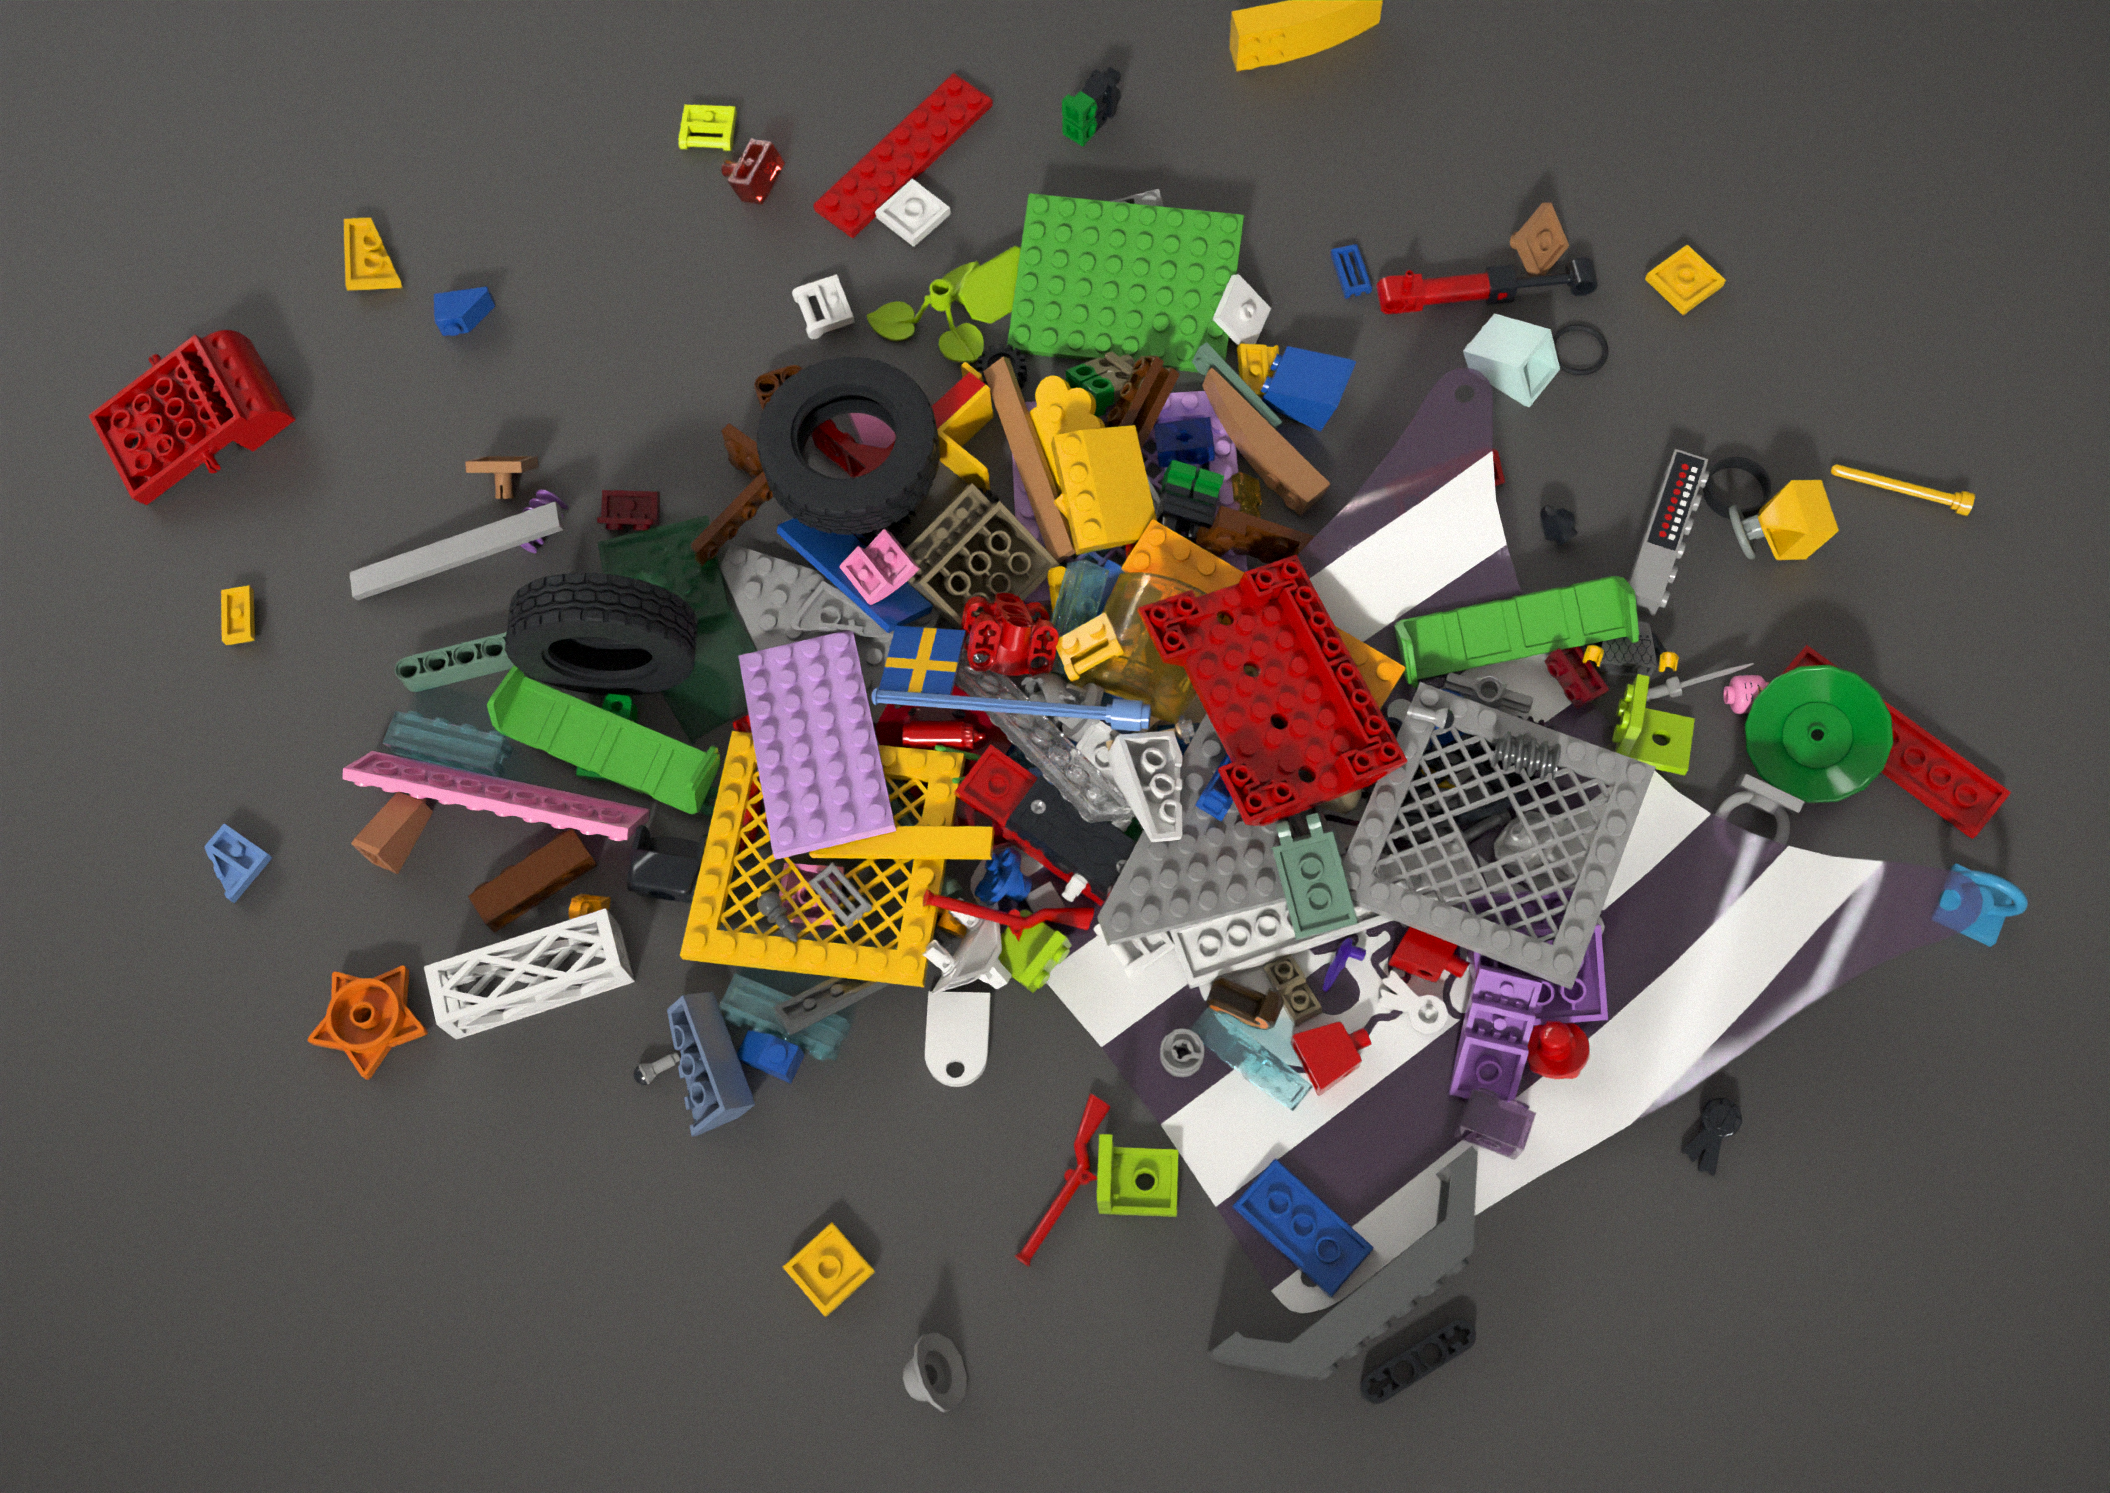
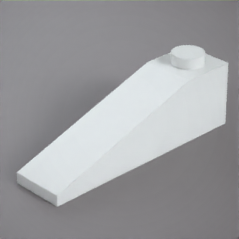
[1107,731,1182,842]

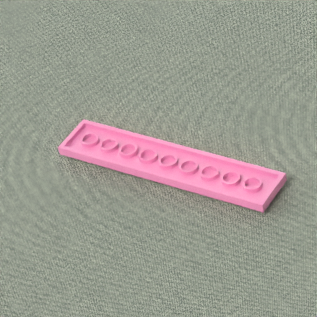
[343,751,650,841]

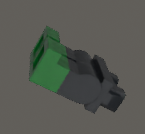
[1062,67,1121,147]
[1156,460,1224,544]

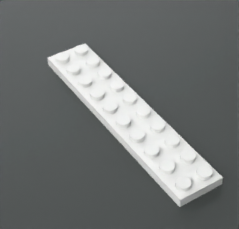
[1169,838,1481,989]

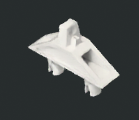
[922,897,1012,995]

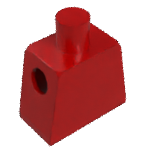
[1389,927,1470,983]
[1290,1022,1372,1096]

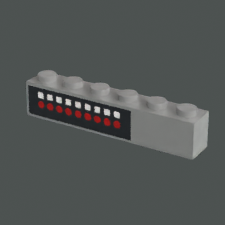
[1628,449,1710,616]

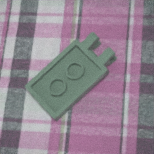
[1272,813,1359,940]

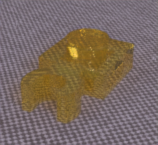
[1231,471,1262,518]

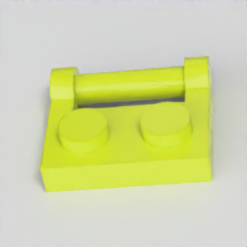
[679,105,737,151]

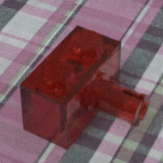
[721,139,785,205]

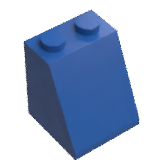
[1260,346,1356,432]

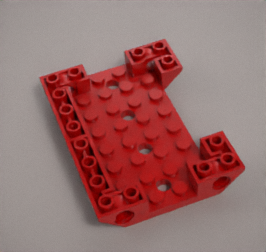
[1137,555,1408,826]

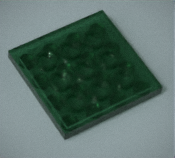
[597,515,731,624]

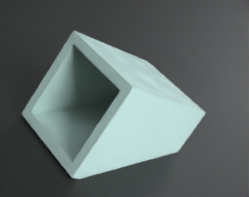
[1463,314,1560,407]

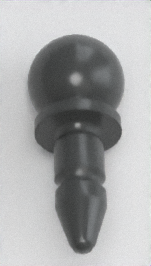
[757,892,798,942]

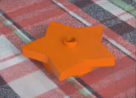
[307,965,428,1080]

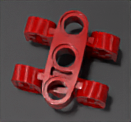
[960,592,1059,676]

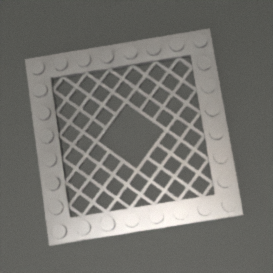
[1342,682,1656,989]

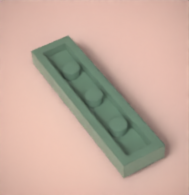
[1192,342,1282,430]

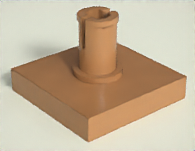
[1510,202,1569,276]
[465,456,538,499]

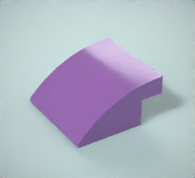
[1462,887,1608,1025]

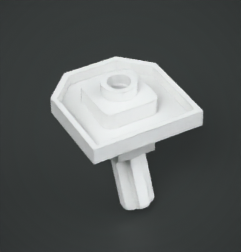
[1493,811,1571,881]

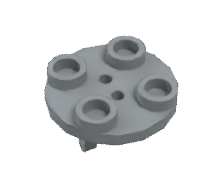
[1057,683,1104,742]

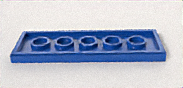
[777,518,933,633]

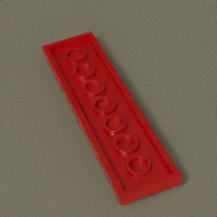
[813,73,993,238]
[1781,645,2011,839]

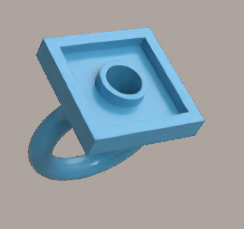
[1931,863,2028,947]

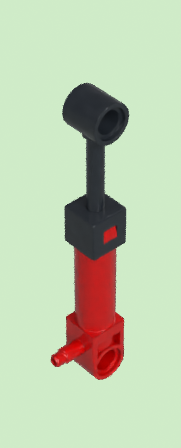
[1376,257,1598,314]

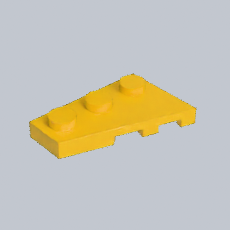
[344,218,402,291]

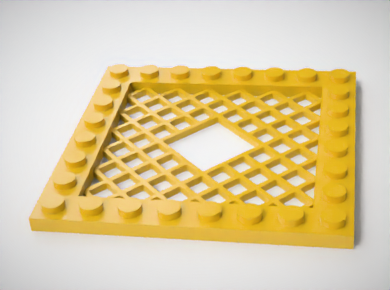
[680,731,966,987]

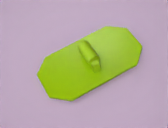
[958,246,1021,324]

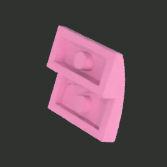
[839,529,920,605]

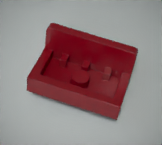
[597,490,660,531]
[1544,646,1609,710]

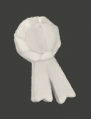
[1377,970,1448,1035]

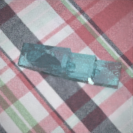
[1189,1007,1312,1111]

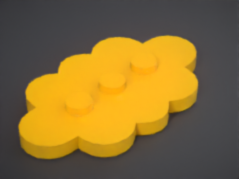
[1029,375,1105,495]

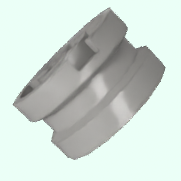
[1160,1028,1205,1078]

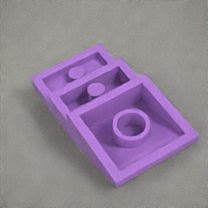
[1449,964,1543,1109]

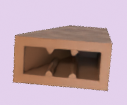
[351,792,433,874]

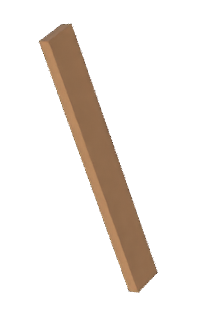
[983,357,1075,564]

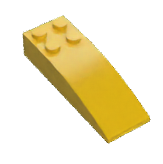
[1229,0,1383,71]

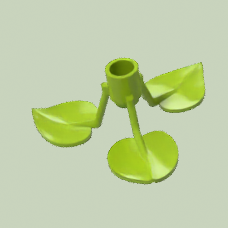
[867,261,984,363]

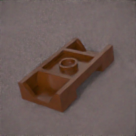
[1196,505,1328,575]

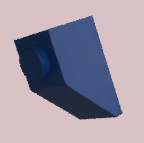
[434,287,495,336]
[737,1030,805,1083]

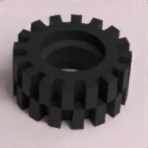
[977,343,1027,394]

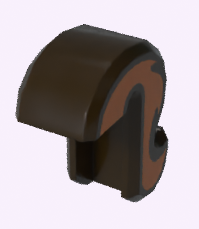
[1206,976,1284,1030]

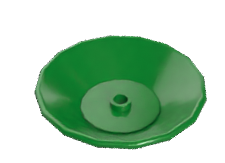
[1745,665,1893,803]

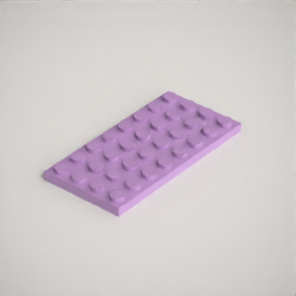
[738,631,896,860]

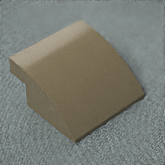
[904,483,1059,638]

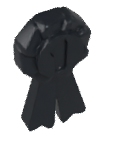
[1681,1098,1742,1176]

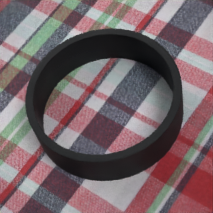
[1703,457,1771,519]

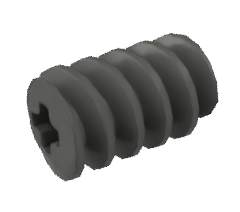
[1491,731,1561,783]

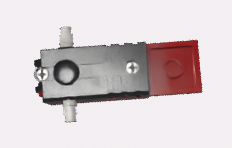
[954,744,1137,906]

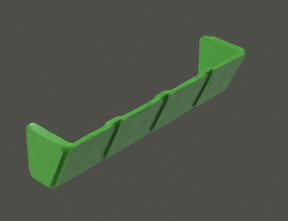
[1394,576,1639,689]
[487,665,720,815]

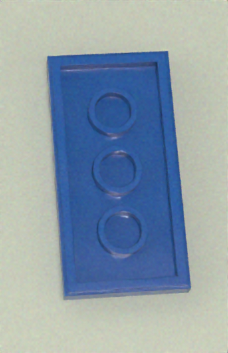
[1232,1158,1374,1298]

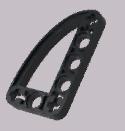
[1366,733,1528,828]

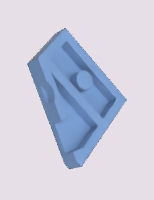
[204,824,273,904]

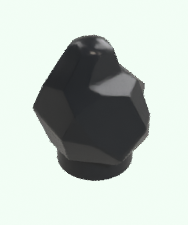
[1540,505,1578,546]

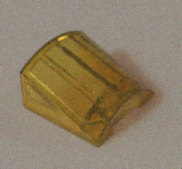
[1069,572,1227,725]

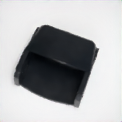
[627,825,708,903]

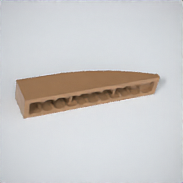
[1202,368,1331,516]

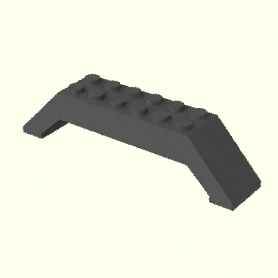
[1206,1146,1478,1381]

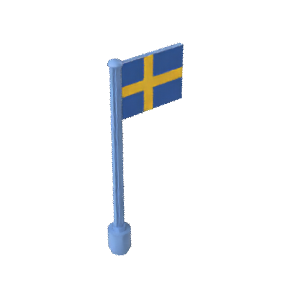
[871,626,1151,732]

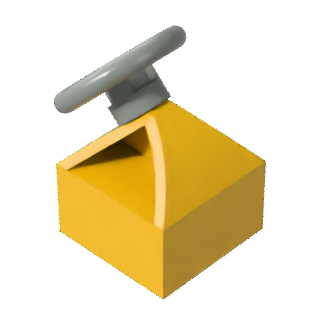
[1729,480,1839,560]

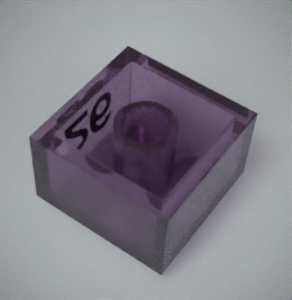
[1453,1088,1536,1160]

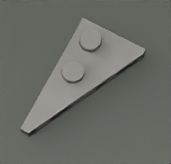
[790,581,894,639]

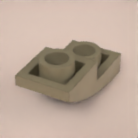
[1263,954,1322,1026]

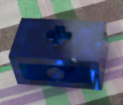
[1154,417,1215,468]

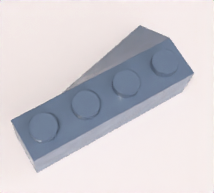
[667,992,755,1137]

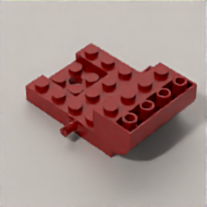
[88,330,296,506]

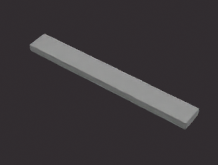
[349,501,564,600]

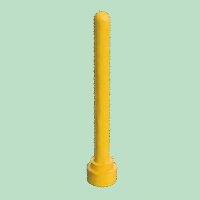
[1831,464,1975,516]

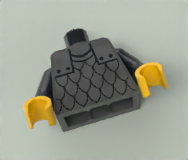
[1582,621,1679,677]

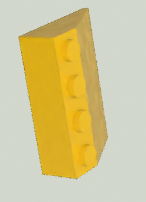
[1051,425,1157,555]

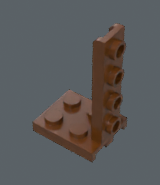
[691,423,773,566]

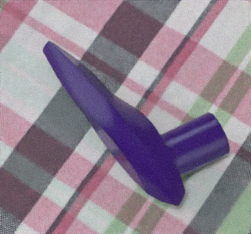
[1323,937,1366,992]

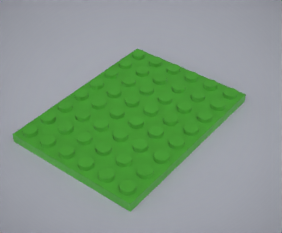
[1007,193,1244,373]

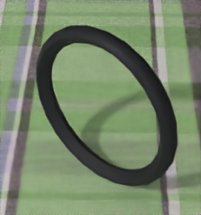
[1553,324,1608,375]

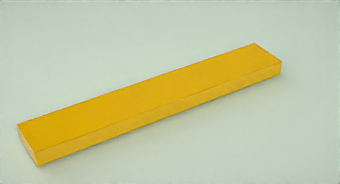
[809,826,995,860]

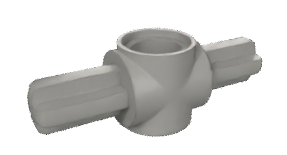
[1445,673,1533,713]

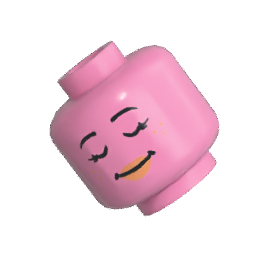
[1723,675,1769,714]

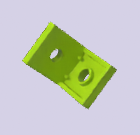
[1612,674,1695,776]
[1097,1134,1178,1217]

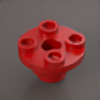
[1527,1020,1590,1079]

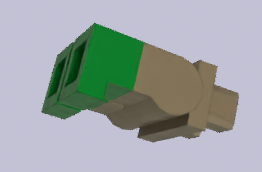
[1066,351,1135,417]

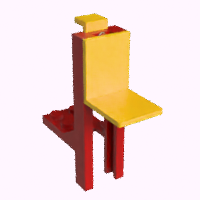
[811,362,993,537]

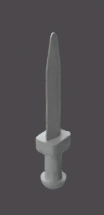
[1646,663,1754,704]

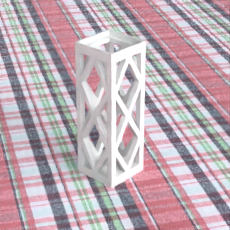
[424,908,635,1040]

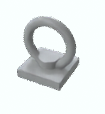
[1713,774,1805,863]

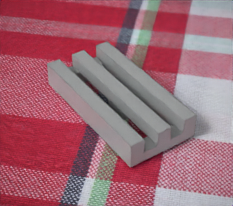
[809,862,872,929]

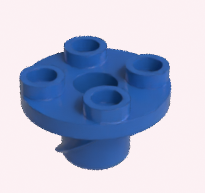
[974,848,1032,905]

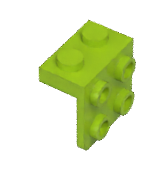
[998,910,1072,993]

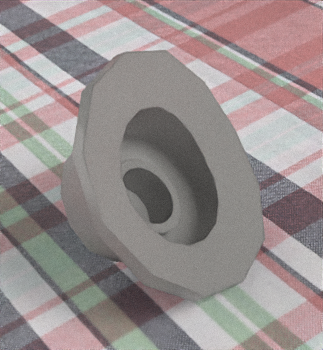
[903,1333,967,1412]

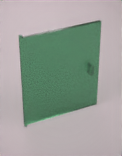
[660,598,757,745]

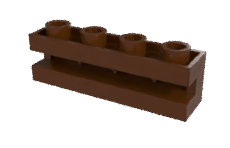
[1105,355,1180,450]
[468,828,598,933]

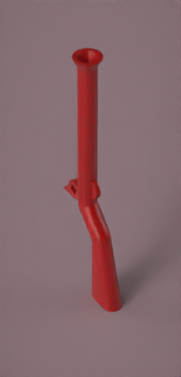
[922,889,1094,942]
[1014,1094,1111,1267]

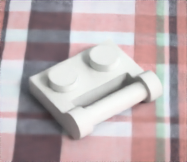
[792,274,855,339]
[1094,923,1174,979]

